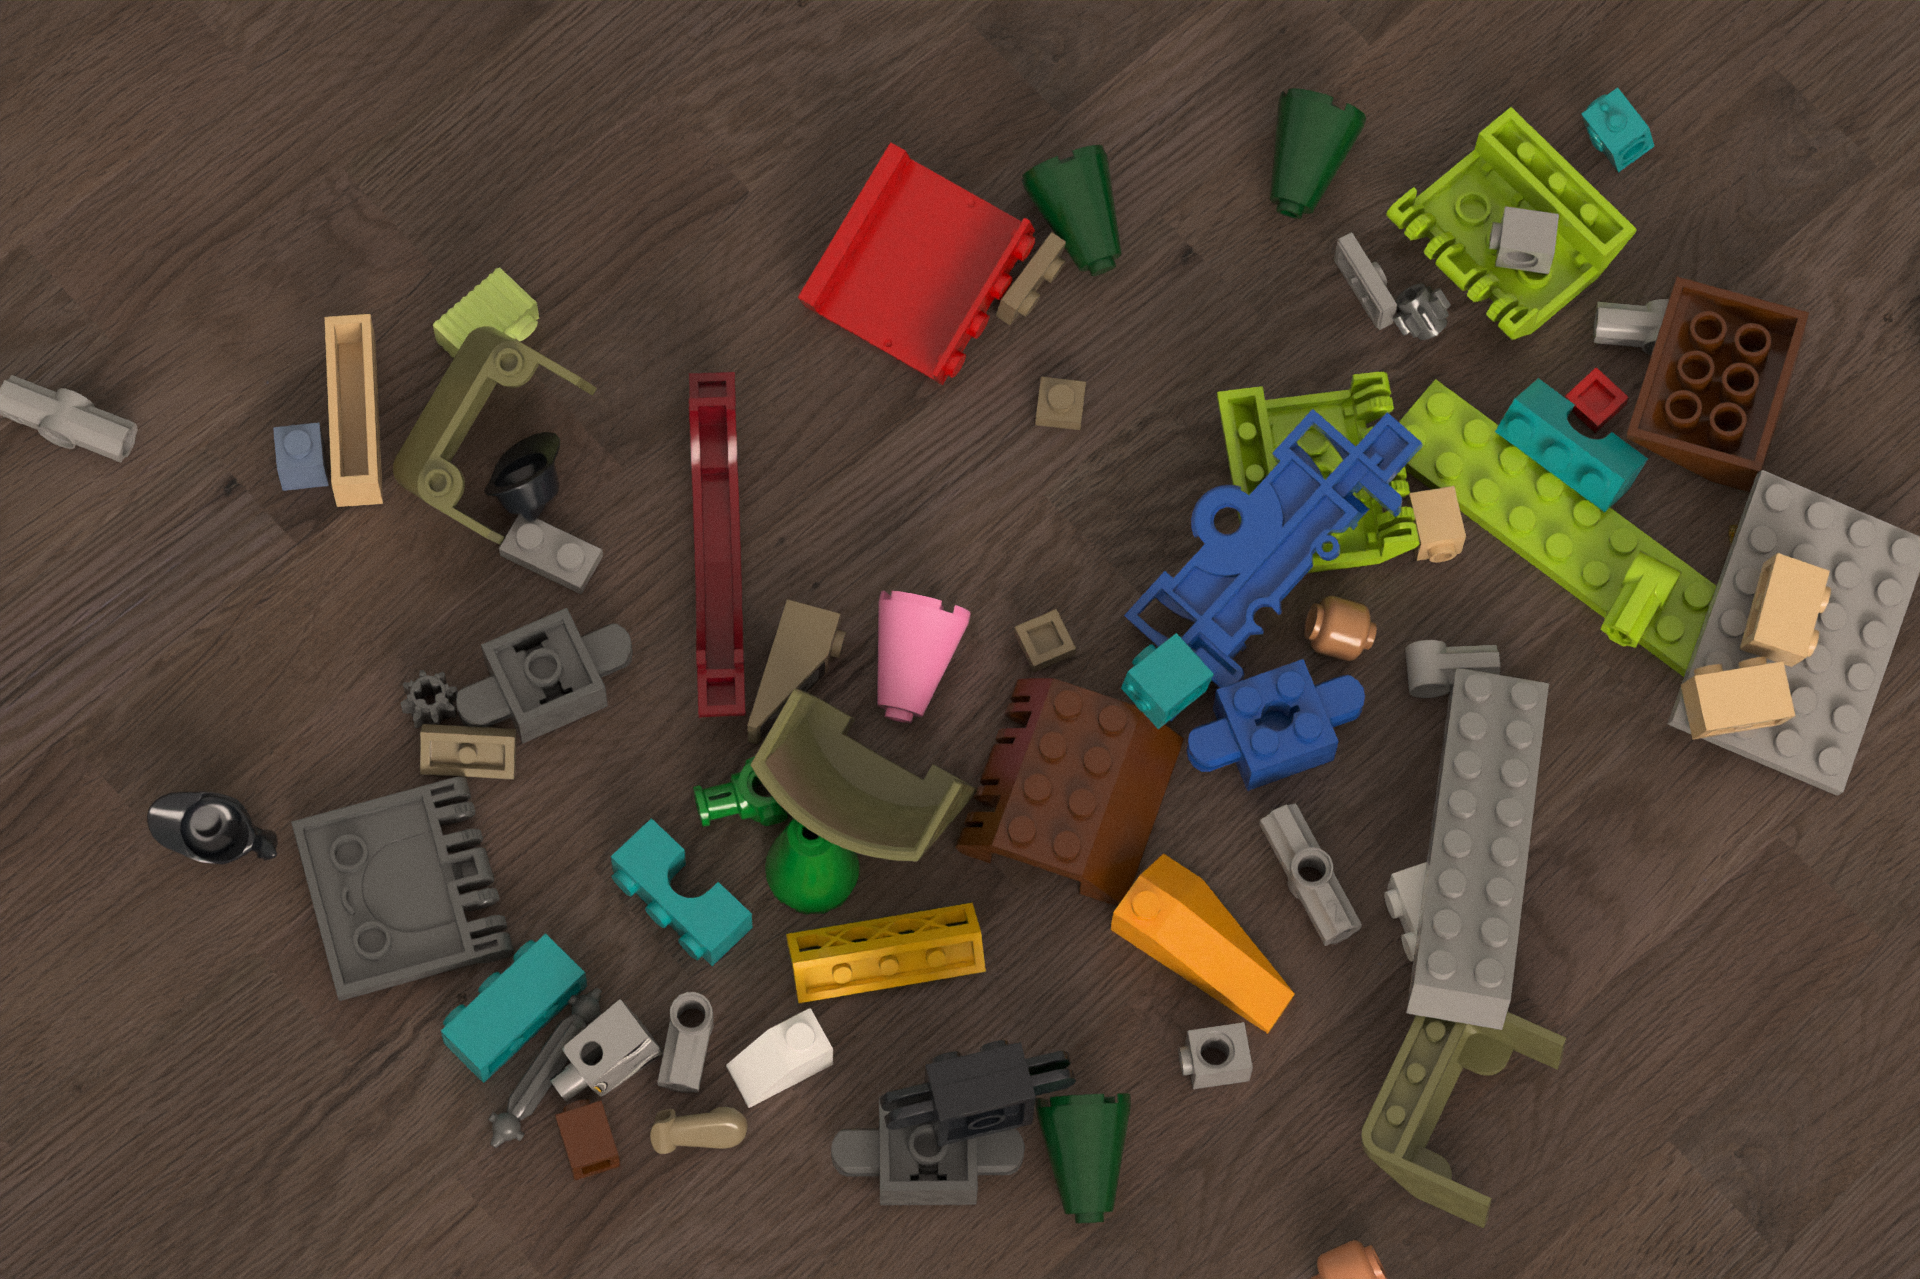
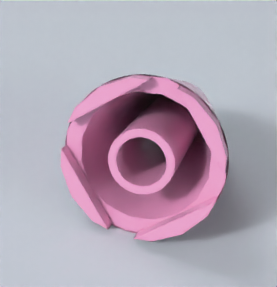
[877,591,971,723]

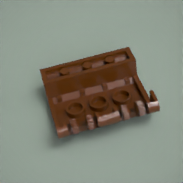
[955,678,1184,906]

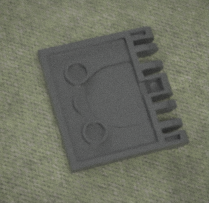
[291,777,514,1001]

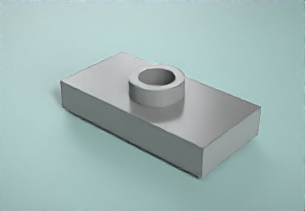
[1334,232,1397,330]

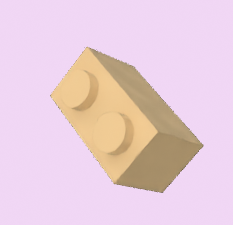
[1740,553,1831,667]
[1681,657,1796,739]

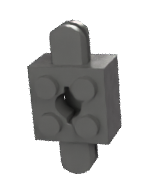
[456,608,633,744]
[831,1096,1025,1205]

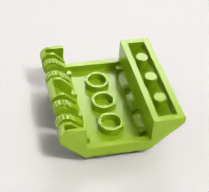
[1386,107,1637,340]
[1217,372,1420,573]

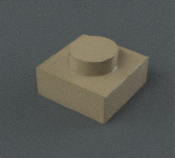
[1035,377,1086,430]
[1014,609,1076,673]

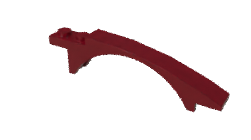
[689,372,746,717]

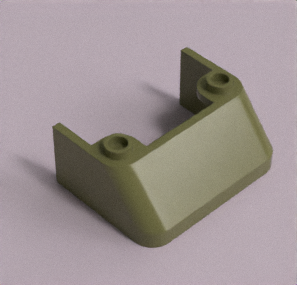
[393,326,597,545]
[1361,1012,1566,1228]

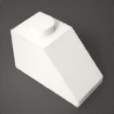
[726,1008,833,1108]

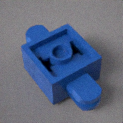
[1186,659,1365,791]

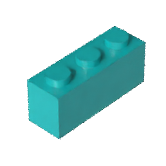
[441,933,588,1083]

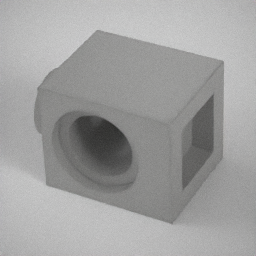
[1489,206,1559,274]
[1178,1022,1253,1089]

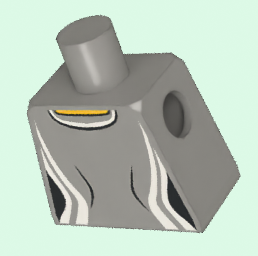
[549,999,664,1102]

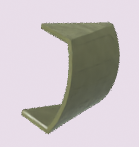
[751,688,977,861]

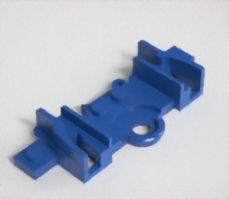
[1124,409,1423,722]

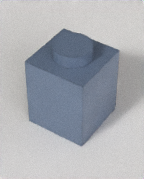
[273,422,329,491]

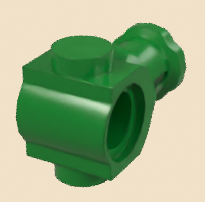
[693,756,788,827]

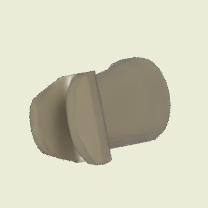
[650,1107,748,1154]

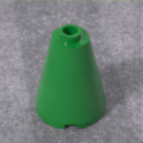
[765,819,859,915]

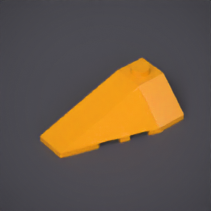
[1111,853,1295,1034]

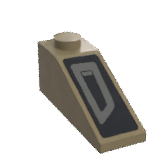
[747,599,847,744]

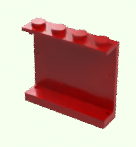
[798,142,1035,385]

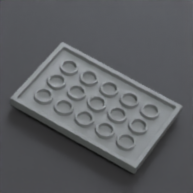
[1667,470,1920,796]

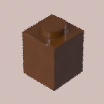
[555,1099,620,1181]

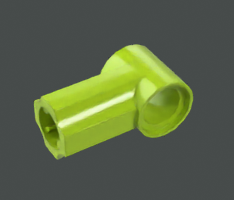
[1600,550,1682,648]

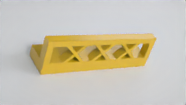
[786,903,986,1003]

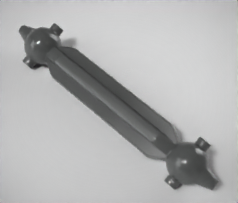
[488,988,602,1148]

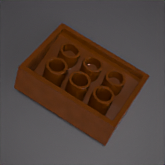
[1626,277,1809,492]

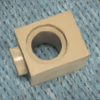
[1406,486,1466,563]

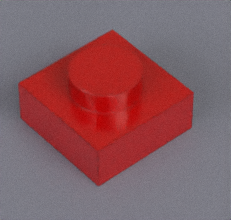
[1565,368,1629,433]

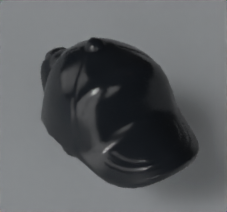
[147,791,278,865]

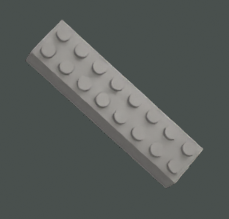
[1406,668,1549,1030]

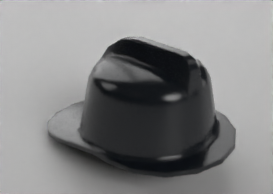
[484,432,560,522]

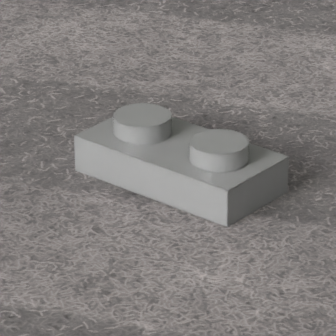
[499,514,603,594]

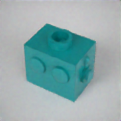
[1581,87,1655,173]
[1121,633,1214,729]

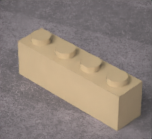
[324,314,383,507]

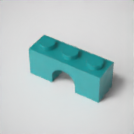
[1495,378,1648,512]
[611,818,753,966]

